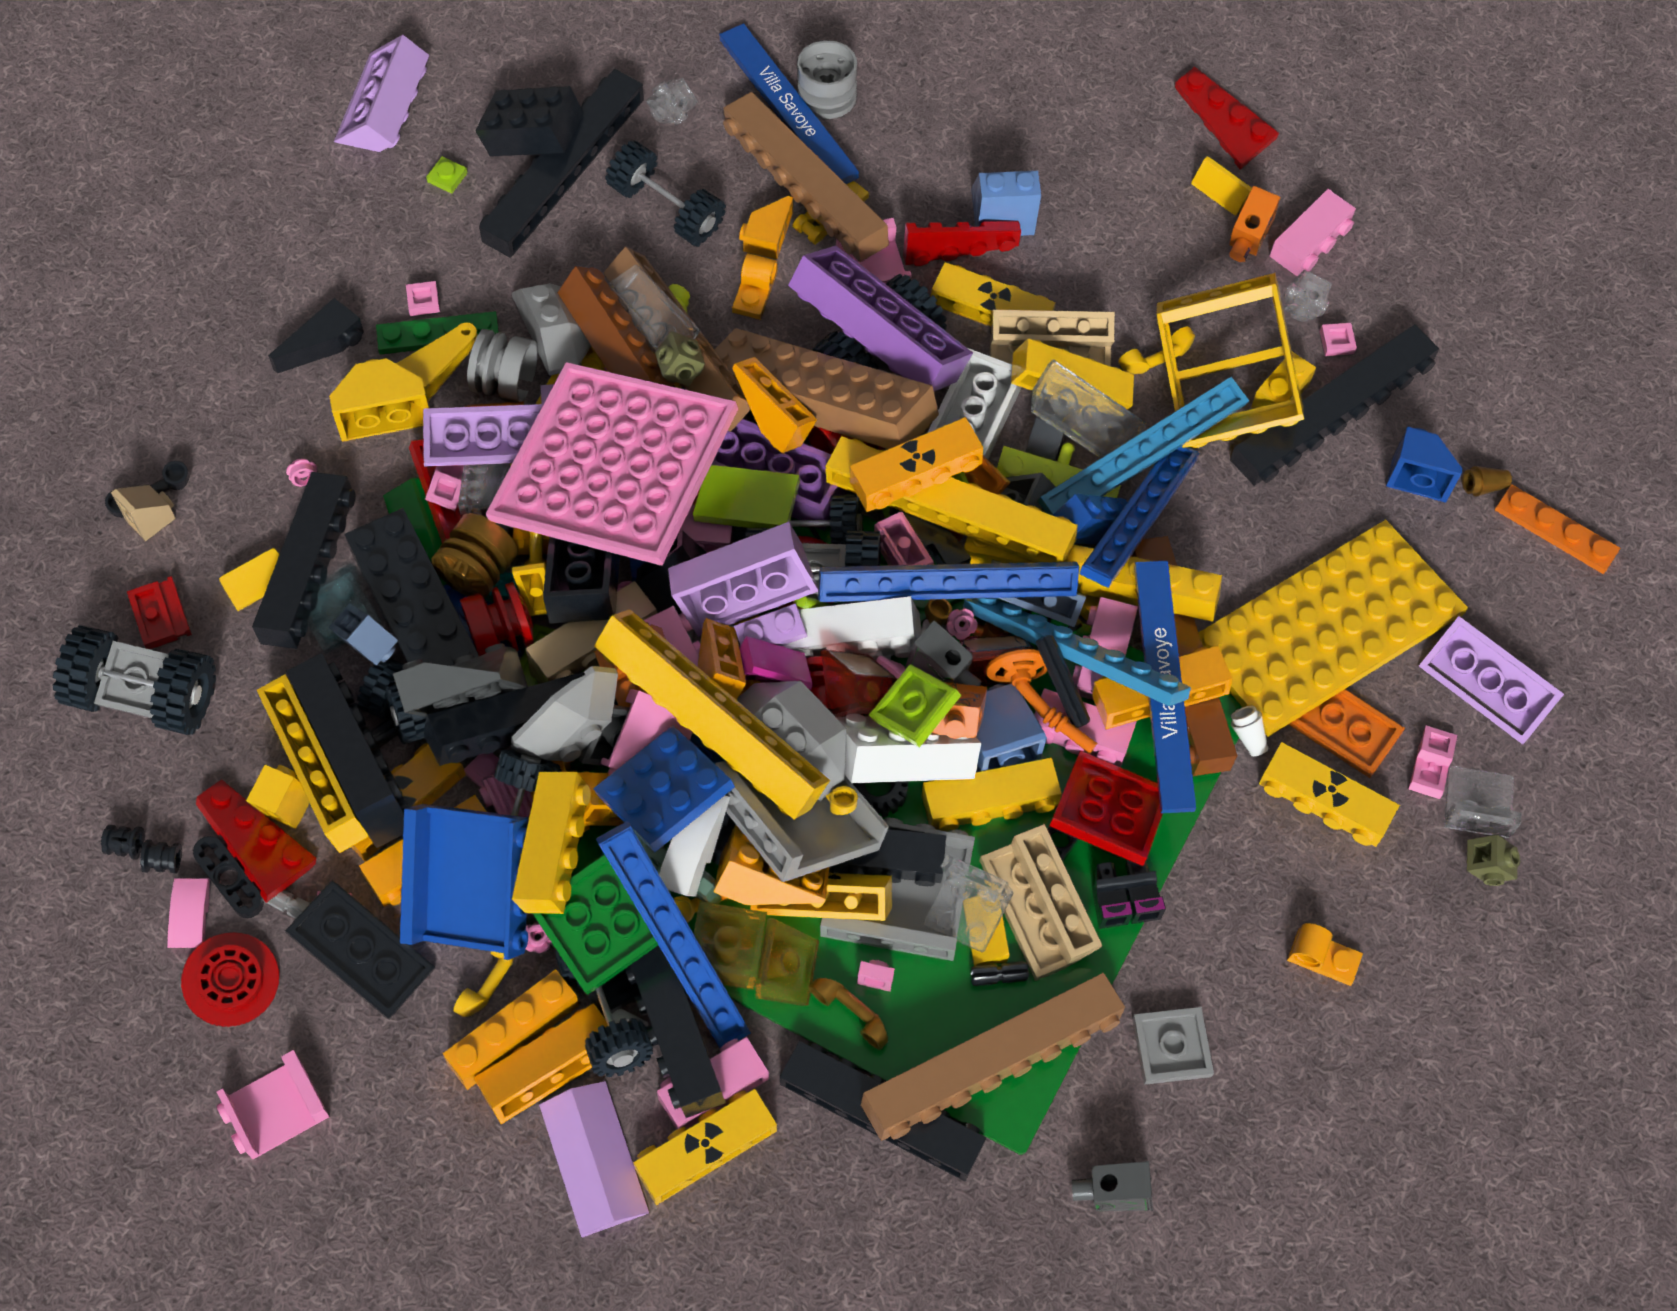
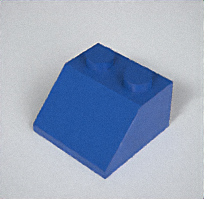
[1386,427,1463,503]

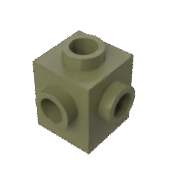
[655,331,705,387]
[1467,835,1520,886]

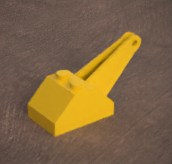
[329,323,477,442]

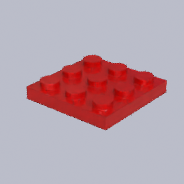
[1050,750,1163,866]

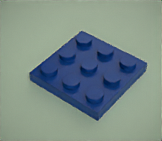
[593,725,735,853]

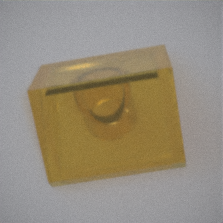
[756,918,819,1006]

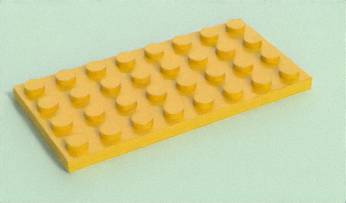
[1199,520,1468,737]

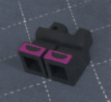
[1092,860,1166,929]

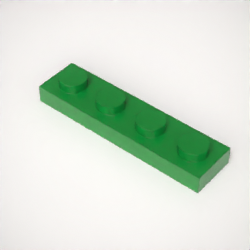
[376,311,499,355]

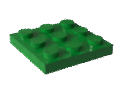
[532,854,658,995]

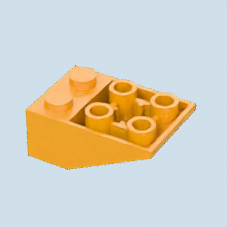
[714,825,829,905]

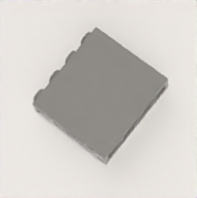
[715,760,889,882]
[820,818,975,961]

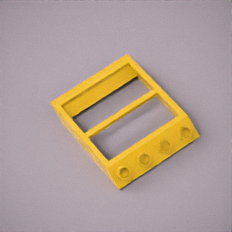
[1156,273,1304,448]

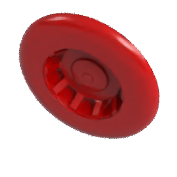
[181,932,279,1027]

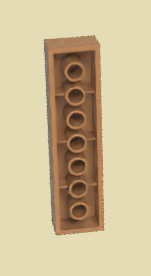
[714,328,939,449]

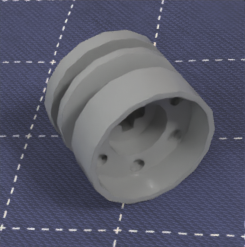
[797,40,857,119]
[467,329,538,402]

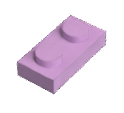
[734,603,808,646]

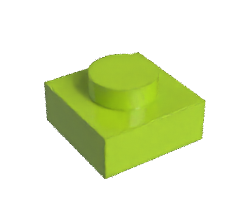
[426,156,468,193]

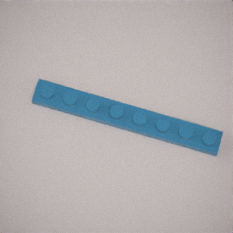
[1038,377,1249,515]
[963,598,1191,706]

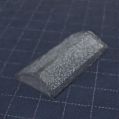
[608,264,701,354]
[1031,359,1147,458]

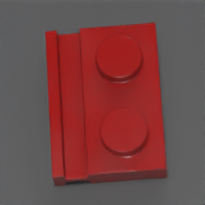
[126,576,192,649]

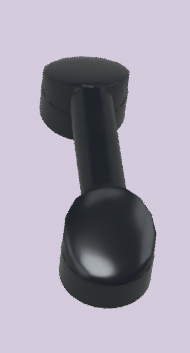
[105,461,189,518]

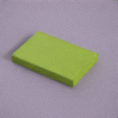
[693,465,800,528]

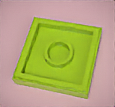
[869,664,961,748]

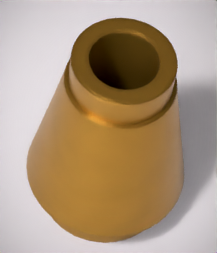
[1462,466,1512,497]

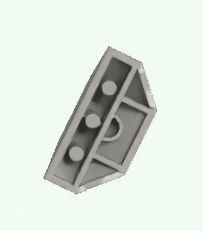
[512,283,591,376]
[511,666,618,762]
[737,681,846,802]

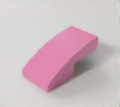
[425,465,470,511]
[1408,725,1457,799]
[167,878,210,948]

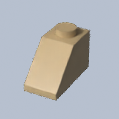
[111,485,176,541]

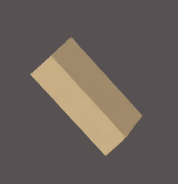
[990,310,1115,367]
[979,824,1102,981]

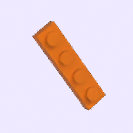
[1495,484,1621,574]

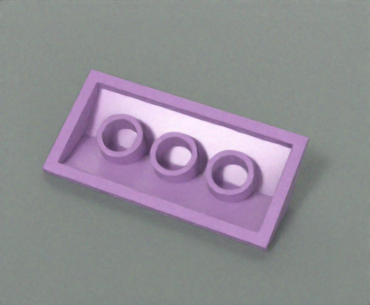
[423,404,544,467]
[1419,616,1564,744]
[539,1081,649,1237]

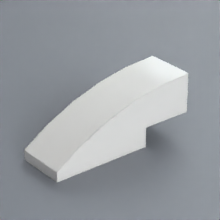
[659,796,730,896]

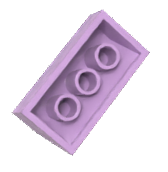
[334,35,429,152]
[668,522,819,637]

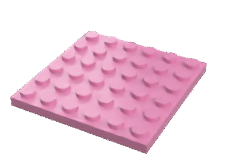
[486,362,738,566]

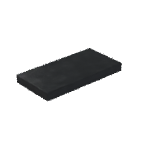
[285,880,435,1020]

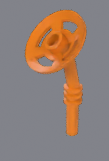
[986,649,1098,754]

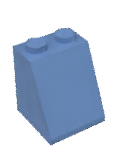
[971,170,1041,236]
[976,684,1047,772]

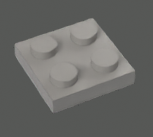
[1132,1007,1214,1085]

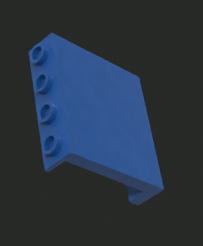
[400,804,529,960]

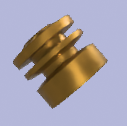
[431,513,518,598]

